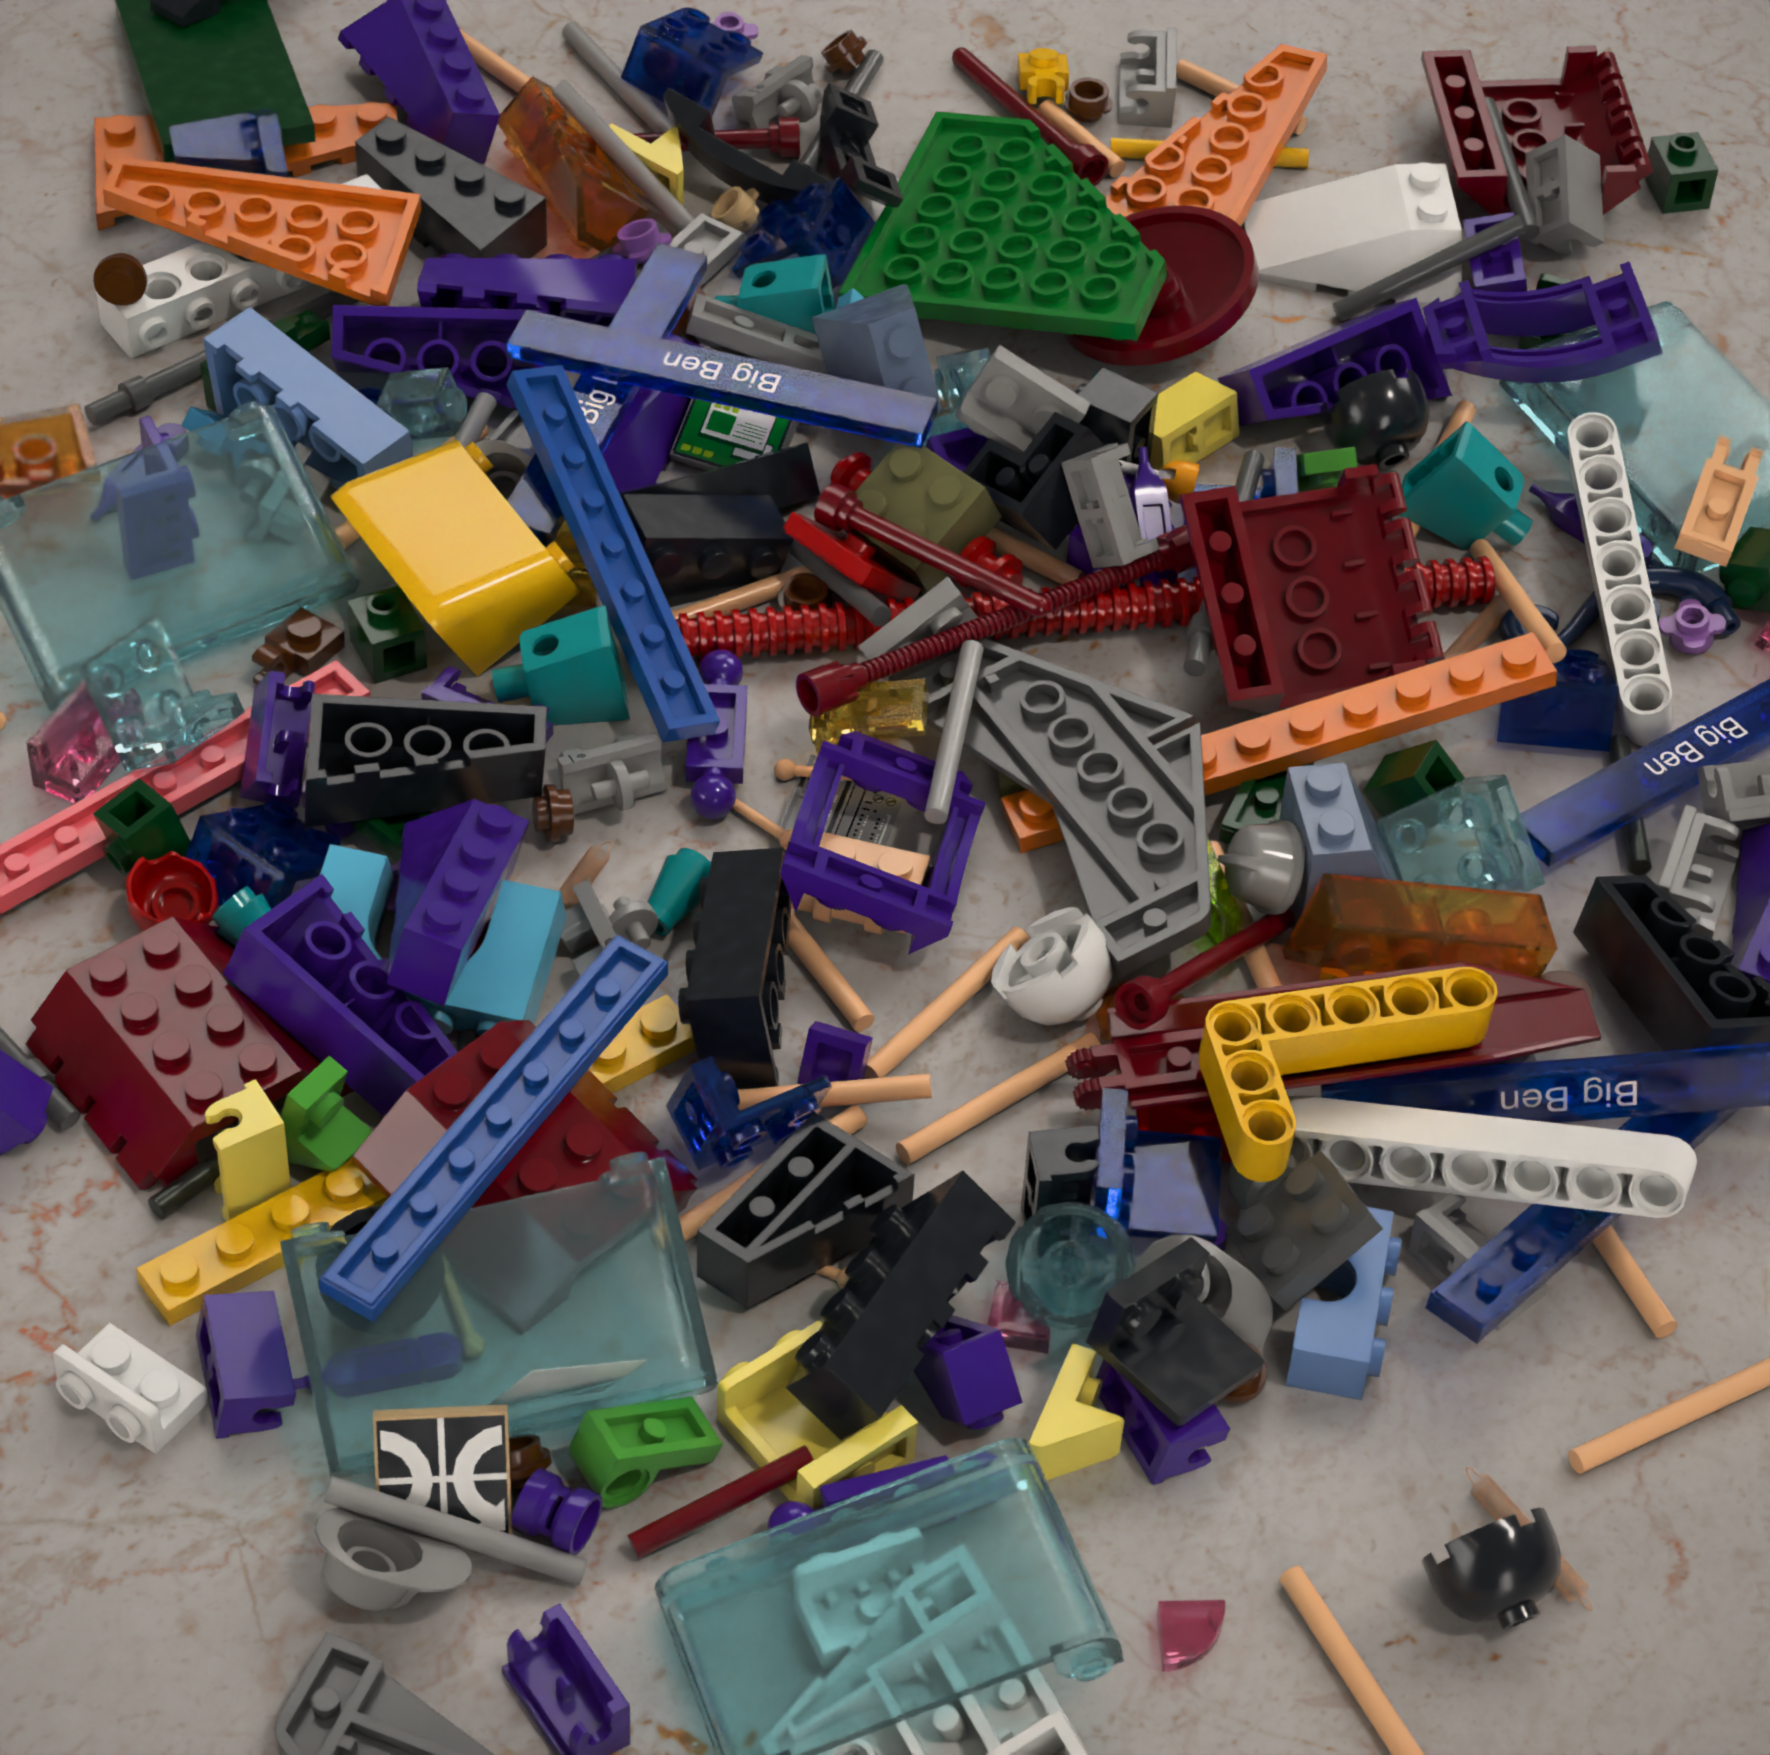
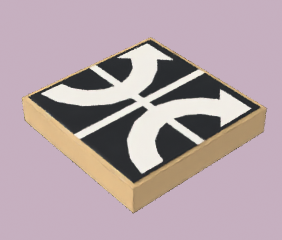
[373,1404,512,1535]

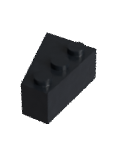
[622,494,794,607]
[697,1113,915,1308]

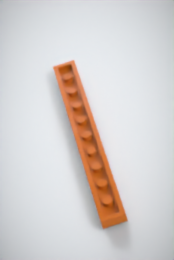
[1001,632,1557,853]

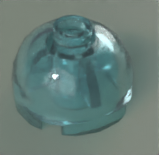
[1005,1202,1137,1330]

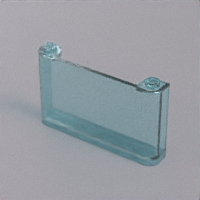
[1499,301,1770,573]
[0,401,360,711]
[280,1152,719,1478]
[654,1438,1124,1755]

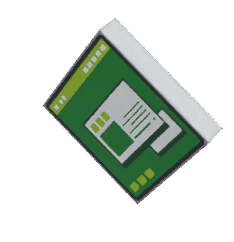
[670,359,809,471]

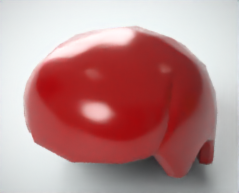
[125,851,219,932]

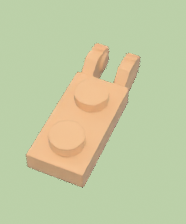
[1674,436,1763,567]

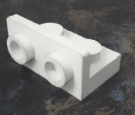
[52,1323,209,1454]

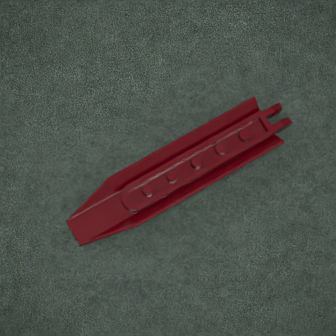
[1065,962,1601,1111]

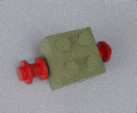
[830,433,1023,597]

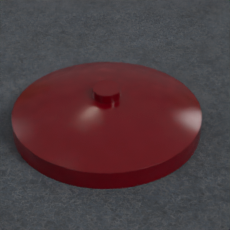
[1064,206,1259,366]

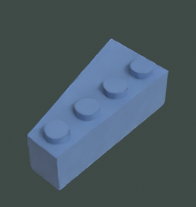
[203,307,413,489]

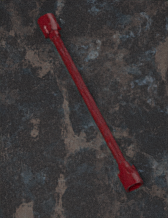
[796,525,1196,717]

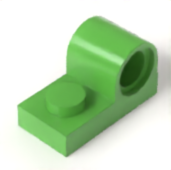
[569,1397,723,1508]

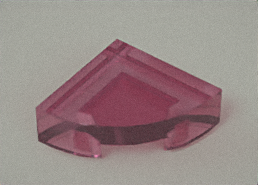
[987,1280,1050,1354]
[1156,1600,1225,1672]

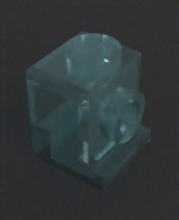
[376,367,467,440]

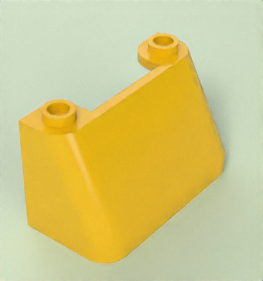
[330,439,581,677]

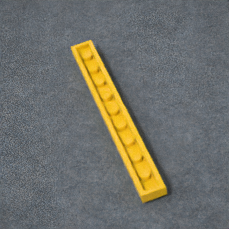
[136,994,696,1326]

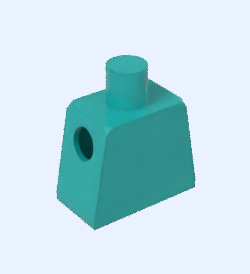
[714,255,836,334]
[1399,421,1533,549]
[492,605,630,726]

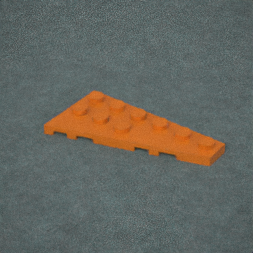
[1105,44,1327,226]
[94,102,397,230]
[103,156,421,306]

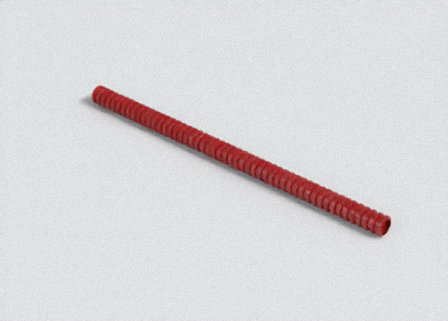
[625,556,1495,661]

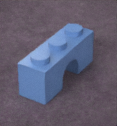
[1286,1206,1402,1400]

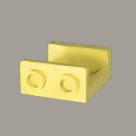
[717,1320,918,1509]

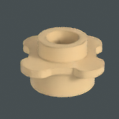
[711,186,759,233]

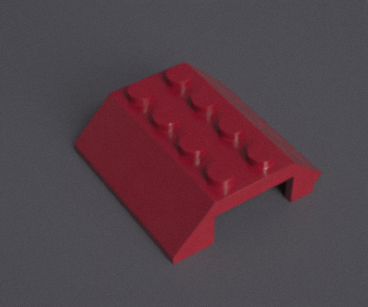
[1421,46,1653,215]
[1180,464,1445,715]
[25,916,354,1190]
[352,1020,698,1336]

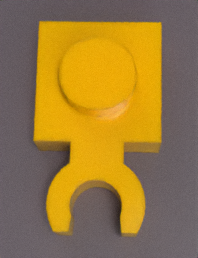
[1017,48,1069,104]

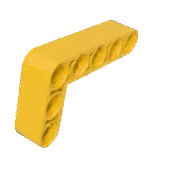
[1198,967,1498,1182]

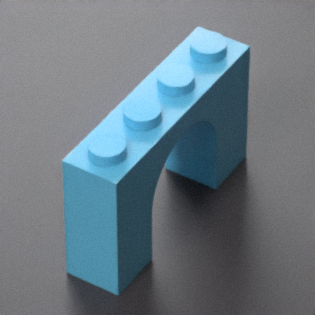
[320,844,567,1036]

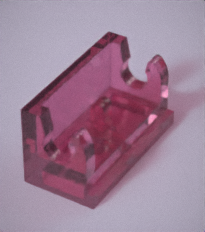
[26,669,147,804]

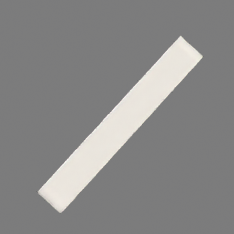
[1568,412,1673,747]
[1288,1095,1697,1218]

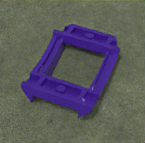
[1423,261,1663,383]
[780,731,986,955]

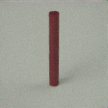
[627,1445,814,1559]

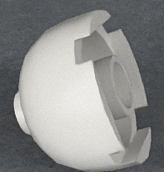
[991,907,1113,1026]

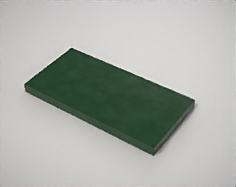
[115,0,316,162]

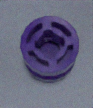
[512,1468,603,1555]

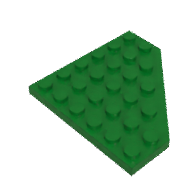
[838,111,1167,341]

